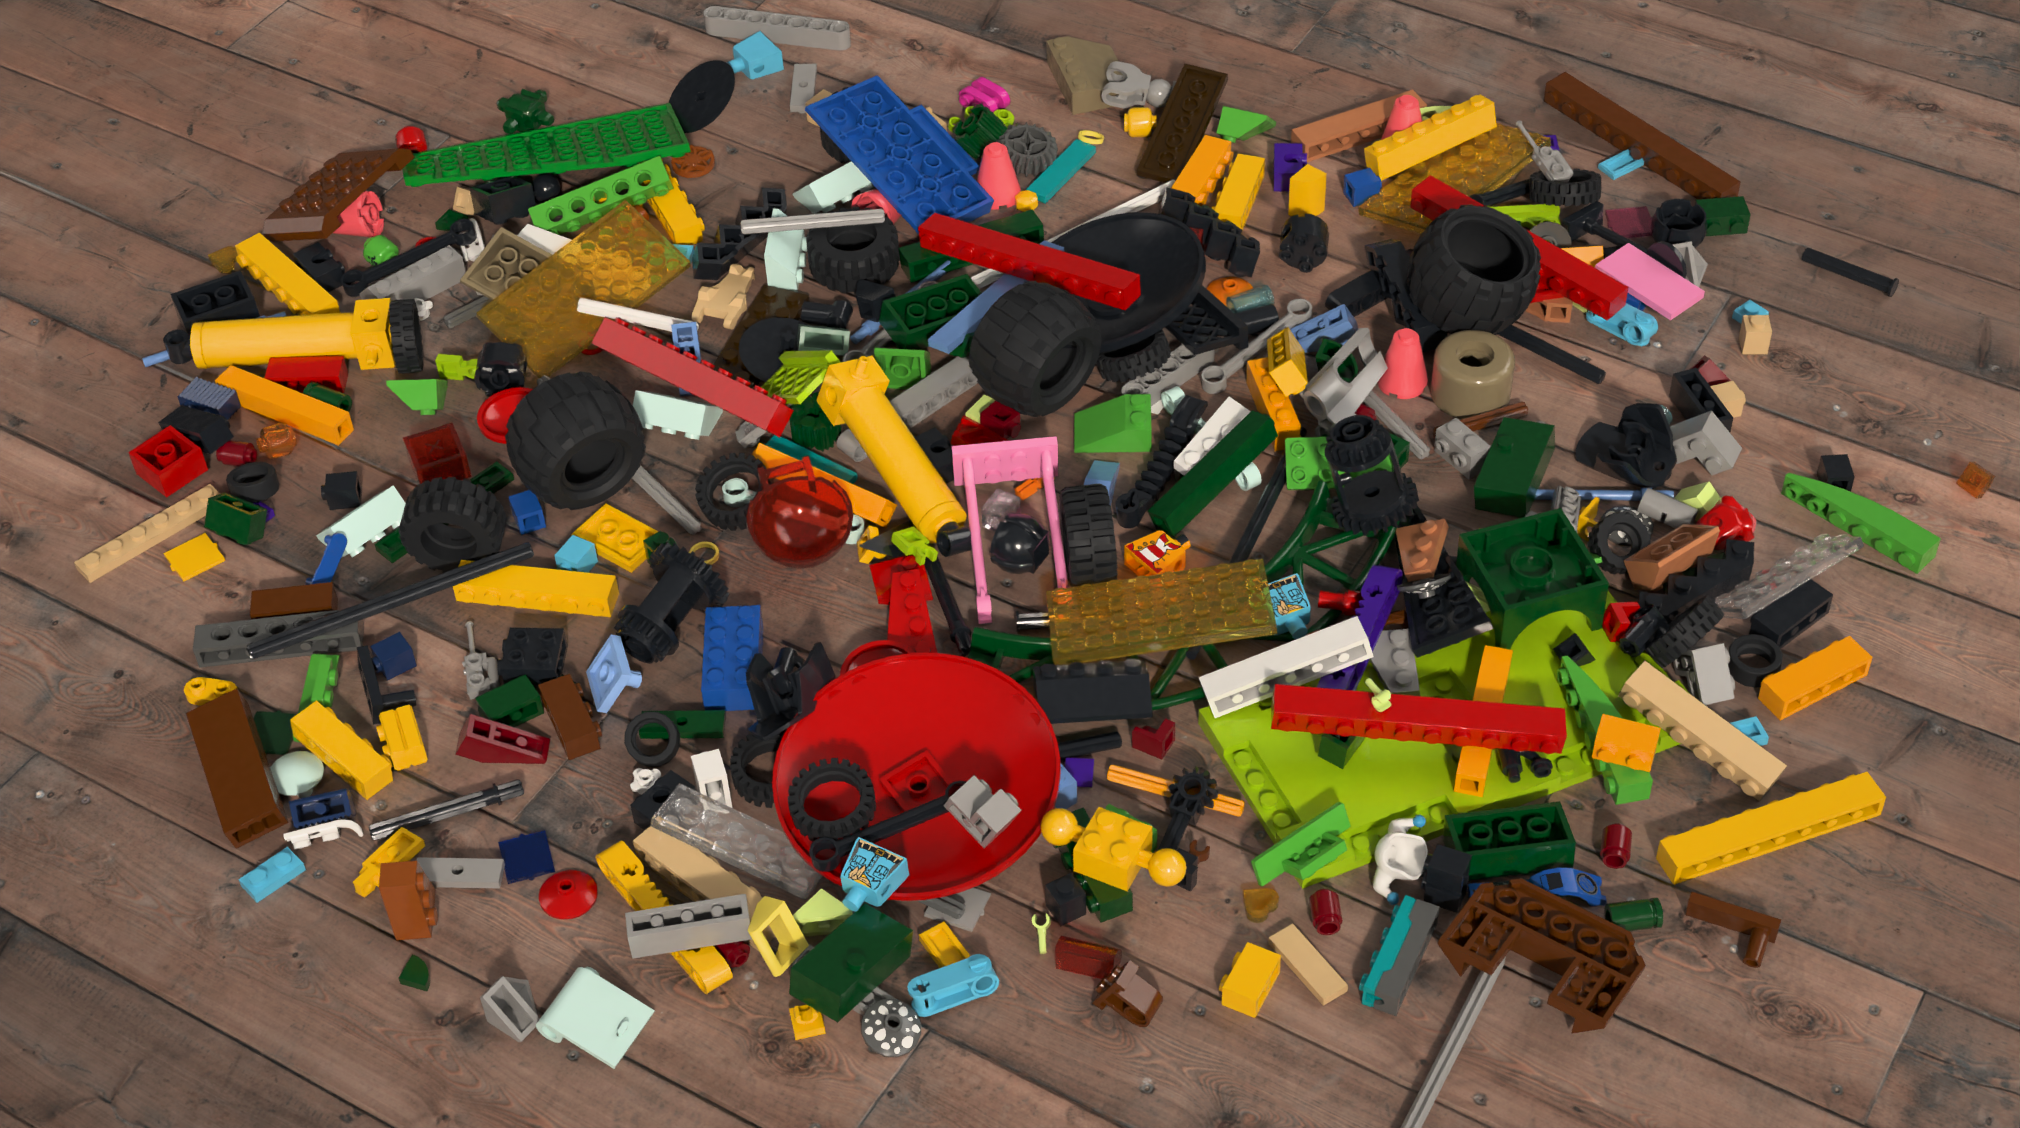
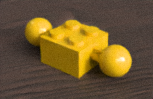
[1041,807,1186,892]

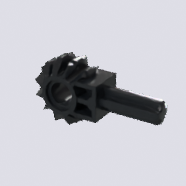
[1158,766,1218,850]

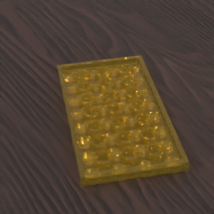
[1358,123,1551,234]
[477,200,691,378]
[1046,559,1277,665]

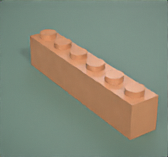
[1291,90,1427,162]

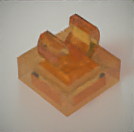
[1956,462,1996,499]

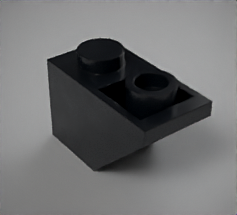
[856,279,896,322]

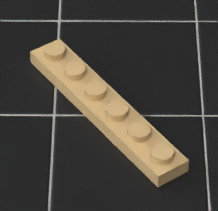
[74,484,220,583]

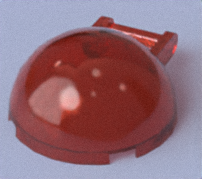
[746,456,853,569]

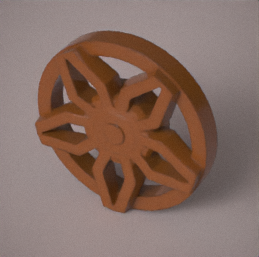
[671,145,715,178]

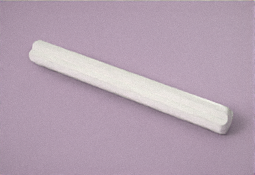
[577,298,699,332]

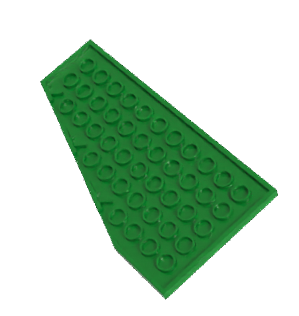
[402,103,691,187]

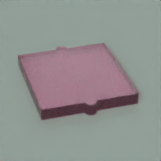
[1605,206,1652,238]

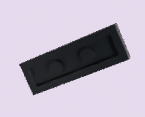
[357,645,416,725]

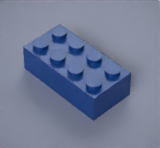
[701,605,763,711]

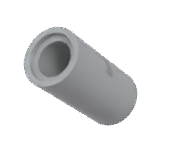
[1637,488,1698,529]

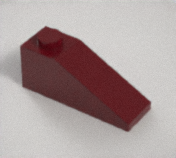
[455,714,550,764]

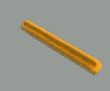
[1107,764,1245,817]

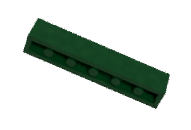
[899,209,1044,283]

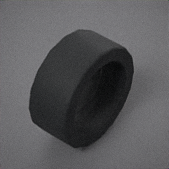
[226,462,279,503]
[1728,634,1783,688]
[624,712,680,767]

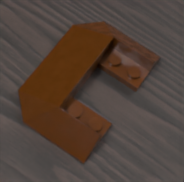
[1438,878,1646,1034]

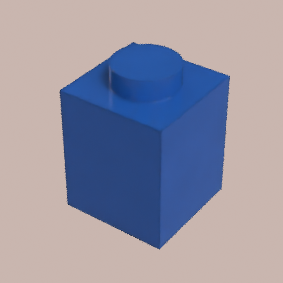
[1343,168,1382,207]
[508,490,546,535]

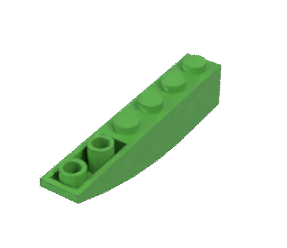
[1781,473,1941,574]
[1557,656,1653,805]

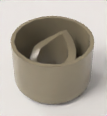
[1430,330,1515,419]

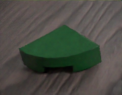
[435,209,469,231]
[399,954,430,991]

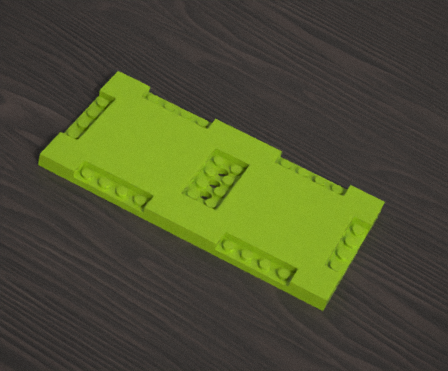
[1198,591,1690,889]

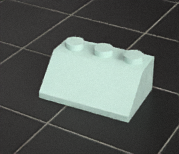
[793,161,873,214]
[764,209,807,292]
[633,390,723,440]
[316,486,406,558]

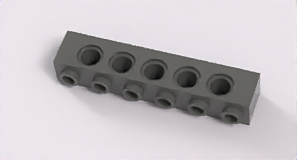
[193,610,364,668]

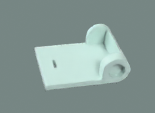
[536,967,655,1069]

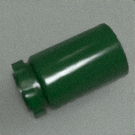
[303,382,352,412]
[1604,898,1663,931]

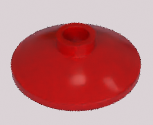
[539,870,598,920]

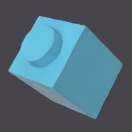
[554,535,598,573]

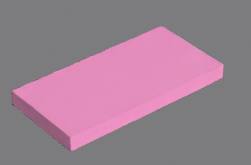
[1595,243,1705,321]

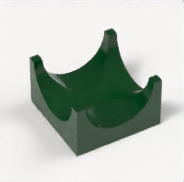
[1456,508,1609,650]

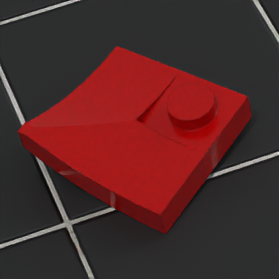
[869,554,933,605]

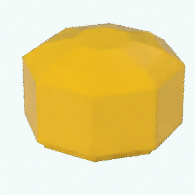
[1015,190,1038,212]

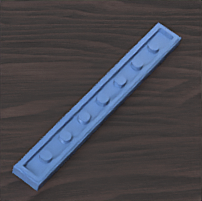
[928,240,1064,354]

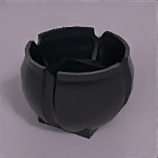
[1651,199,1708,248]
[990,512,1049,574]

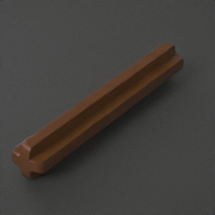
[1432,402,1528,438]

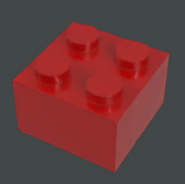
[128,425,208,498]

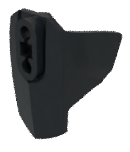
[1576,403,1677,489]
[746,642,835,741]

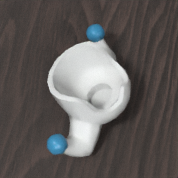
[1373,815,1428,905]

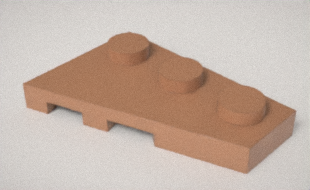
[1396,519,1449,582]

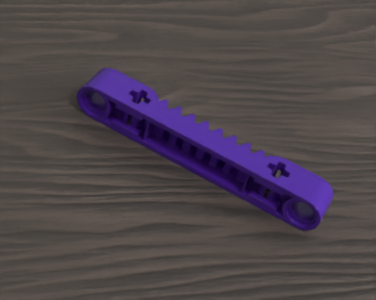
[1317,565,1403,691]

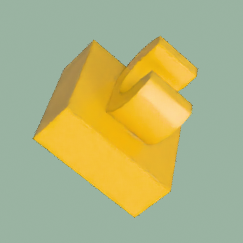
[857,526,886,564]
[789,1005,826,1040]

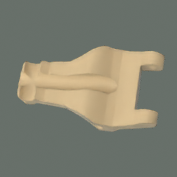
[692,264,755,330]

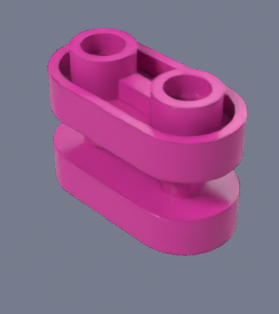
[959,77,1010,113]

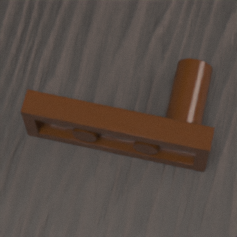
[1685,891,1781,968]

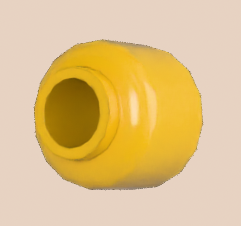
[1124,107,1157,138]

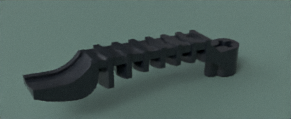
[1115,395,1208,528]

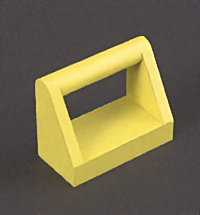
[748,896,809,977]

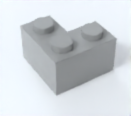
[1670,411,1742,475]
[1673,641,1735,705]
[944,775,1021,848]

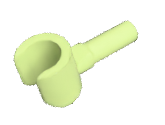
[1365,678,1391,712]
[1032,913,1051,954]

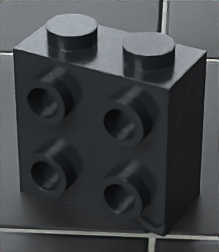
[497,628,568,688]

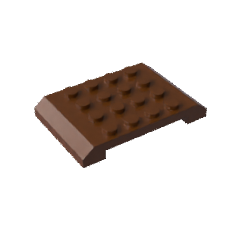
[262,148,415,242]

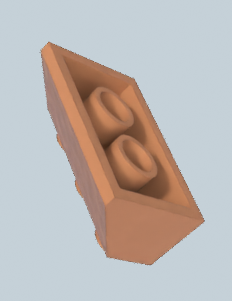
[1623,524,1720,593]

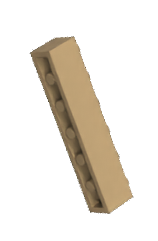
[1618,661,1787,801]
[633,820,776,951]

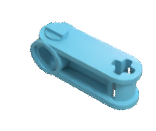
[1586,303,1658,347]
[907,954,999,1017]

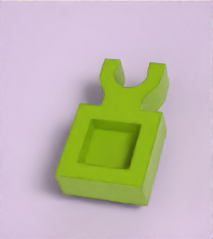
[435,354,478,381]
[891,526,938,566]

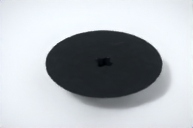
[669,60,735,133]
[739,318,808,382]

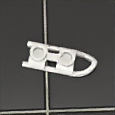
[459,218,485,262]
[283,819,363,850]

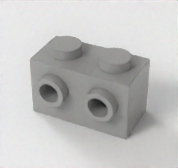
[1434,418,1491,480]

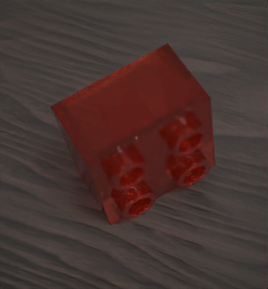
[403,423,472,484]

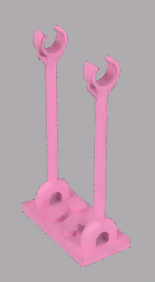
[952,436,1073,624]

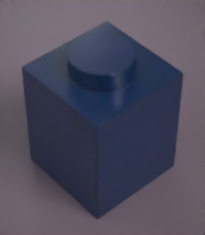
[370,632,417,681]

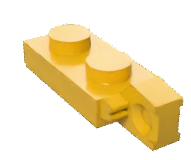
[353,827,425,898]

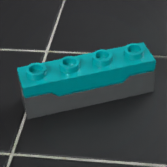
[1359,895,1440,1016]

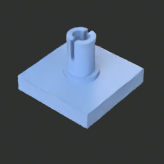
[586,634,642,713]

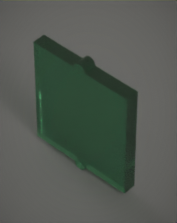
[254,711,297,755]

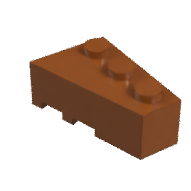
[379,861,438,940]

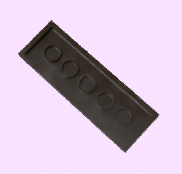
[1137,63,1228,183]
[713,285,810,389]

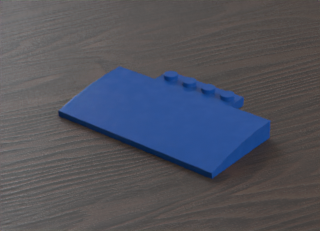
[805,75,994,234]

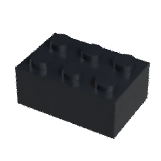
[170,271,260,335]

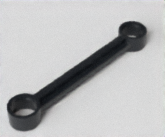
[340,219,477,297]
[809,781,966,872]

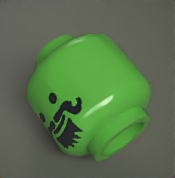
[363,235,399,266]

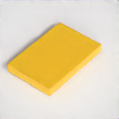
[571,503,659,573]

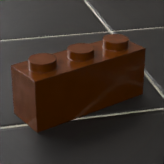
[250,582,338,620]
[538,674,602,760]

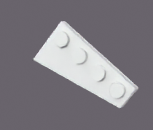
[1174,397,1251,475]

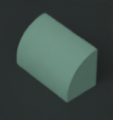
[797,324,850,356]

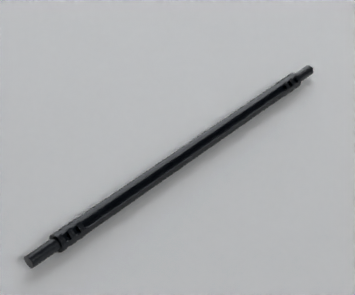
[1186,427,1307,660]

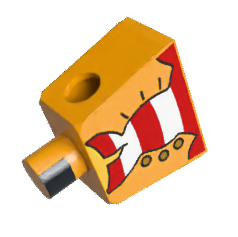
[1124,530,1191,593]

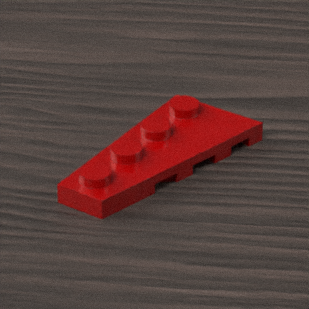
[887,569,937,653]

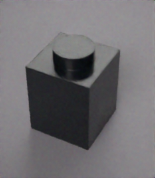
[1817,454,1855,492]
[321,471,362,510]
[1045,873,1086,927]

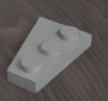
[1369,629,1420,696]

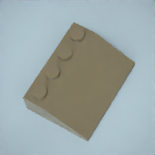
[1046,36,1123,115]
[460,227,584,328]

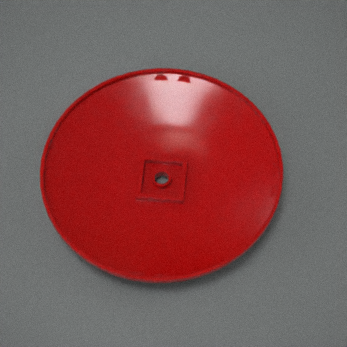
[772,652,1061,901]

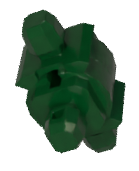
[496,89,554,134]

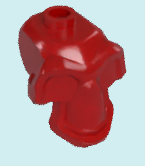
[1696,496,1756,550]

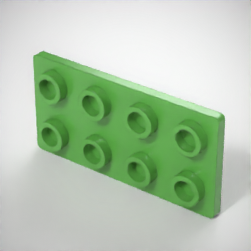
[1285,437,1392,490]

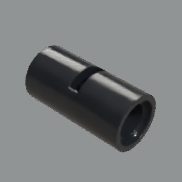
[1234,303,1279,335]

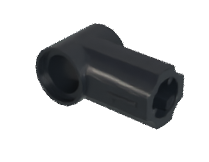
[801,300,853,329]
[1619,603,1670,657]

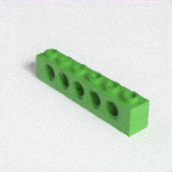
[528,156,674,235]

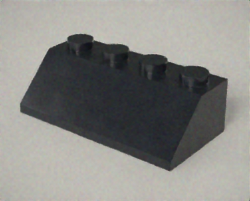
[1033,659,1153,724]

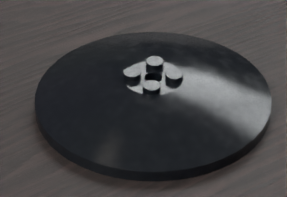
[1051,212,1206,353]

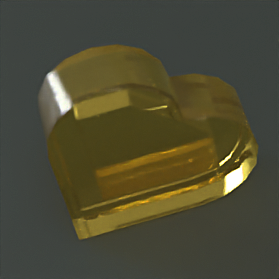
[208,246,238,273]
[1243,888,1279,923]

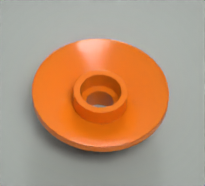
[1207,277,1255,311]

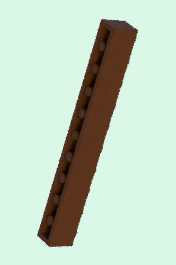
[1544,72,1741,200]

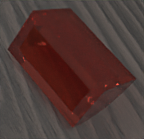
[1055,936,1122,979]

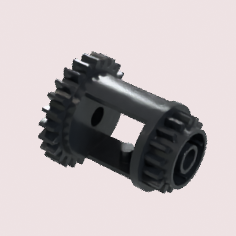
[1325,415,1419,536]
[614,542,729,664]

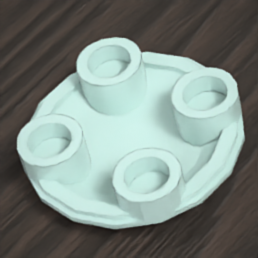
[270,751,325,798]

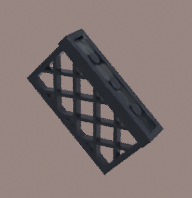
[1165,285,1248,355]

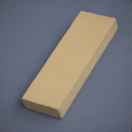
[1268,924,1348,1006]

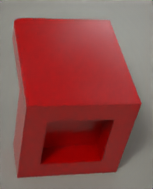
[1602,602,1640,642]

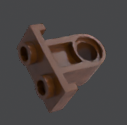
[1093,960,1163,1027]

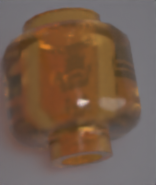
[256,423,297,459]

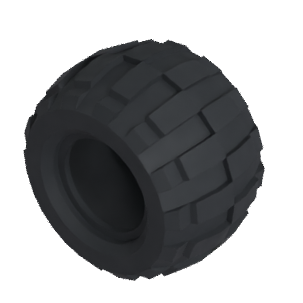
[1407,204,1541,335]
[969,281,1101,418]
[505,371,646,510]

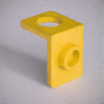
[1577,497,1600,541]

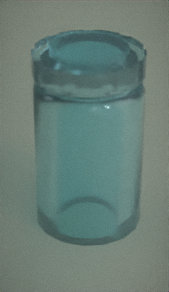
[1226,285,1275,313]

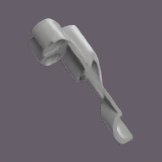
[1299,328,1388,437]

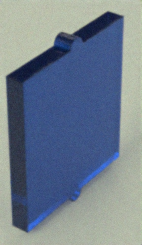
[498,830,555,884]

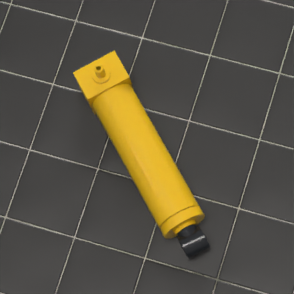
[163,298,396,370]
[816,356,972,557]

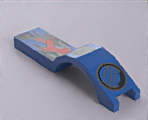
[1467,868,1607,906]

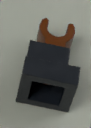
[1176,840,1210,892]

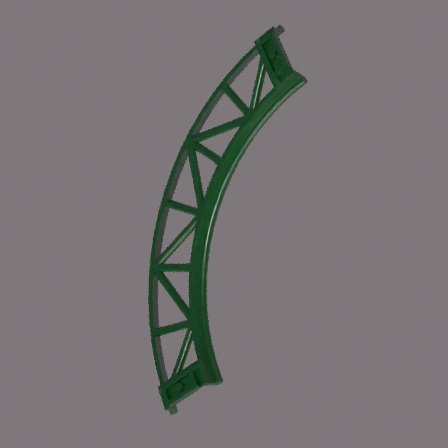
[968,481,1400,711]

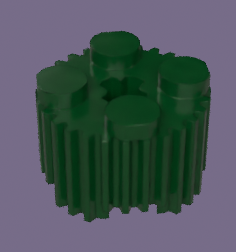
[952,104,1007,159]
[789,392,842,452]

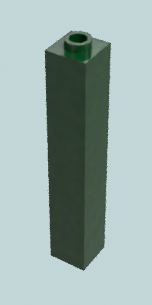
[1148,410,1278,537]

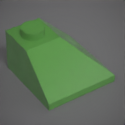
[1217,106,1276,143]
[386,379,448,415]

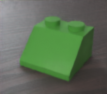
[874,348,931,390]

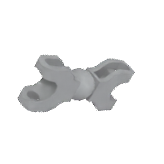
[1101,61,1176,109]

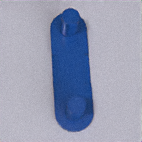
[305,533,347,585]

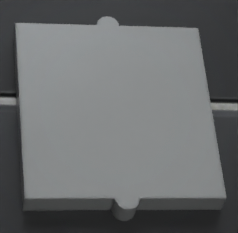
[924,888,991,932]

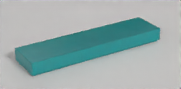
[1026,139,1096,204]
[765,435,858,484]

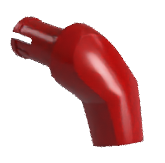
[1318,590,1363,616]

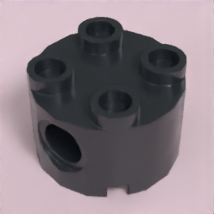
[1279,214,1329,273]
[474,342,528,397]

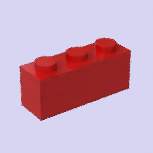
[264,356,348,393]

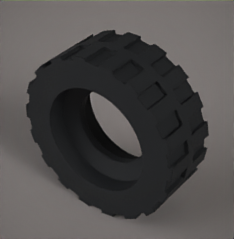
[1587,512,1651,575]

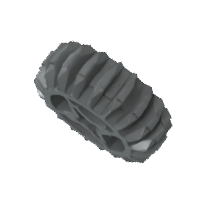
[997,122,1058,177]

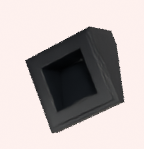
[1553,633,1596,666]

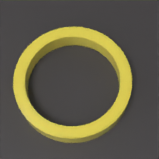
[1078,130,1104,144]
[689,542,719,565]

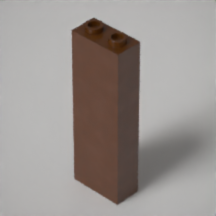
[186,688,289,849]

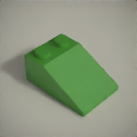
[1074,394,1152,453]

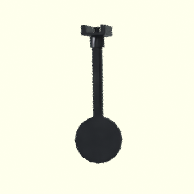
[1563,201,1687,278]

